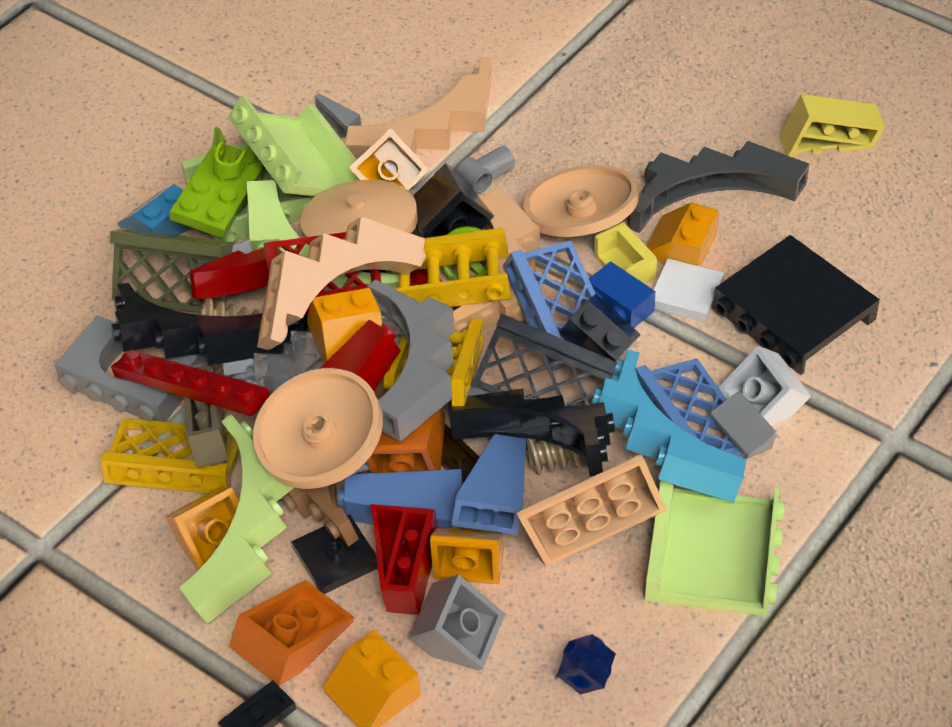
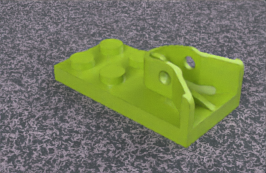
[169,127,266,238]

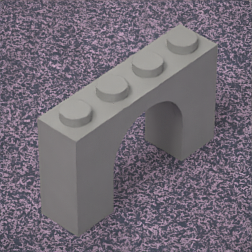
[55,316,200,422]

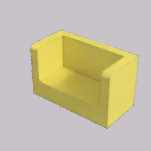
[594,222,657,284]

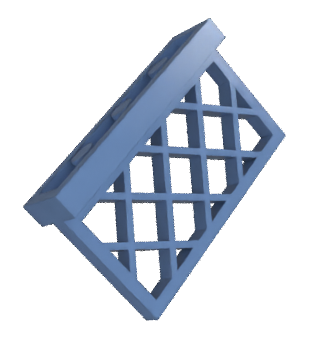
[503,240,596,371]
[635,358,744,457]

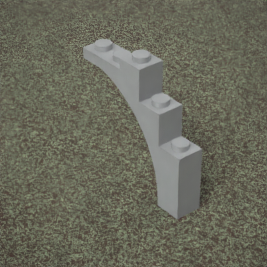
[367,279,455,442]

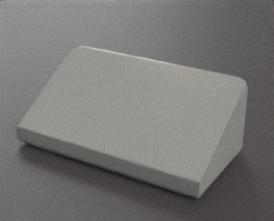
[709,392,777,459]

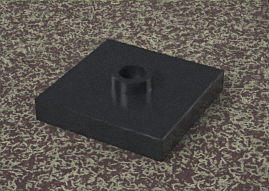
[291,514,378,594]

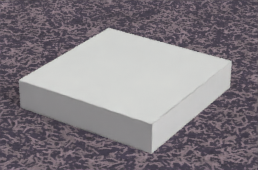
[653,258,724,322]

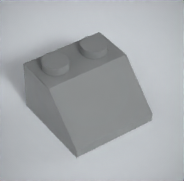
[409,574,505,670]

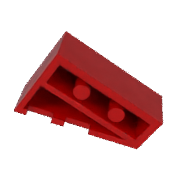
[370,504,439,615]

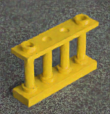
[391,227,512,307]
[384,318,484,406]

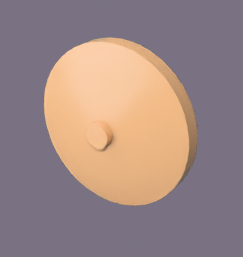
[523,165,639,237]
[300,180,418,246]
[253,368,383,489]

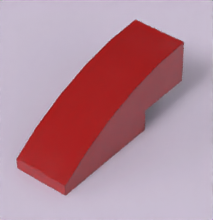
[190,247,283,299]

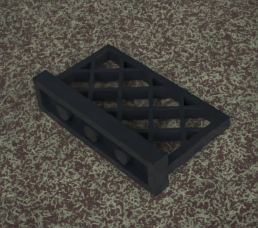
[472,313,617,406]

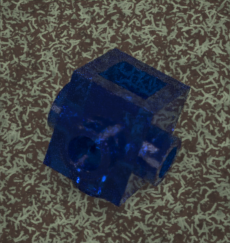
[557,634,616,695]

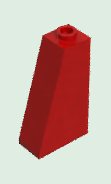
[319,319,401,391]

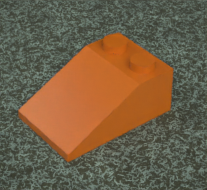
[229,580,355,686]

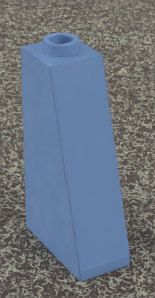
[451,434,526,535]
[338,469,464,530]

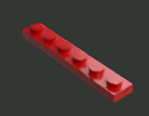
[111,350,270,416]

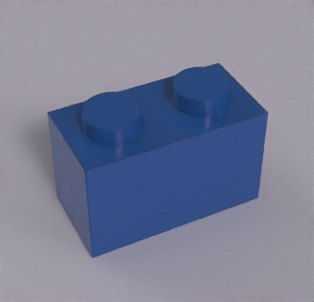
[589,261,656,328]

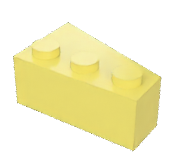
[779,94,885,157]

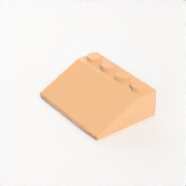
[517,454,667,567]

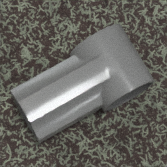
[456,145,515,193]

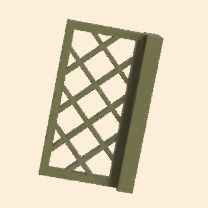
[110,228,233,312]

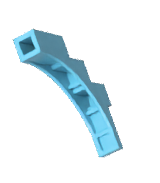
[591,349,747,503]

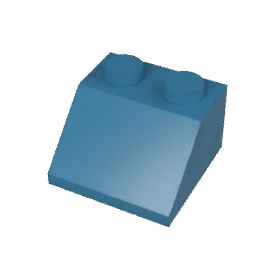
[118,184,190,235]

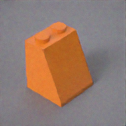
[367,408,445,473]

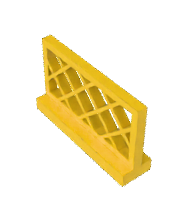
[100,418,240,494]

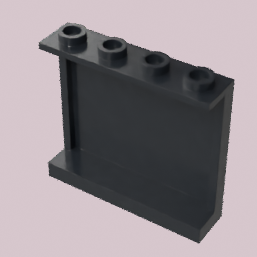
[713,235,880,375]

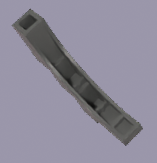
[629,141,809,233]

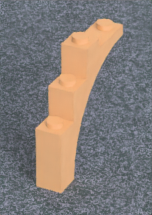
[453,187,540,332]

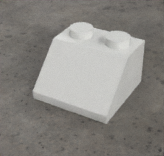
[718,346,811,426]

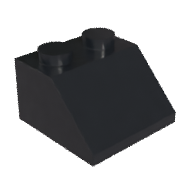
[559,294,641,361]

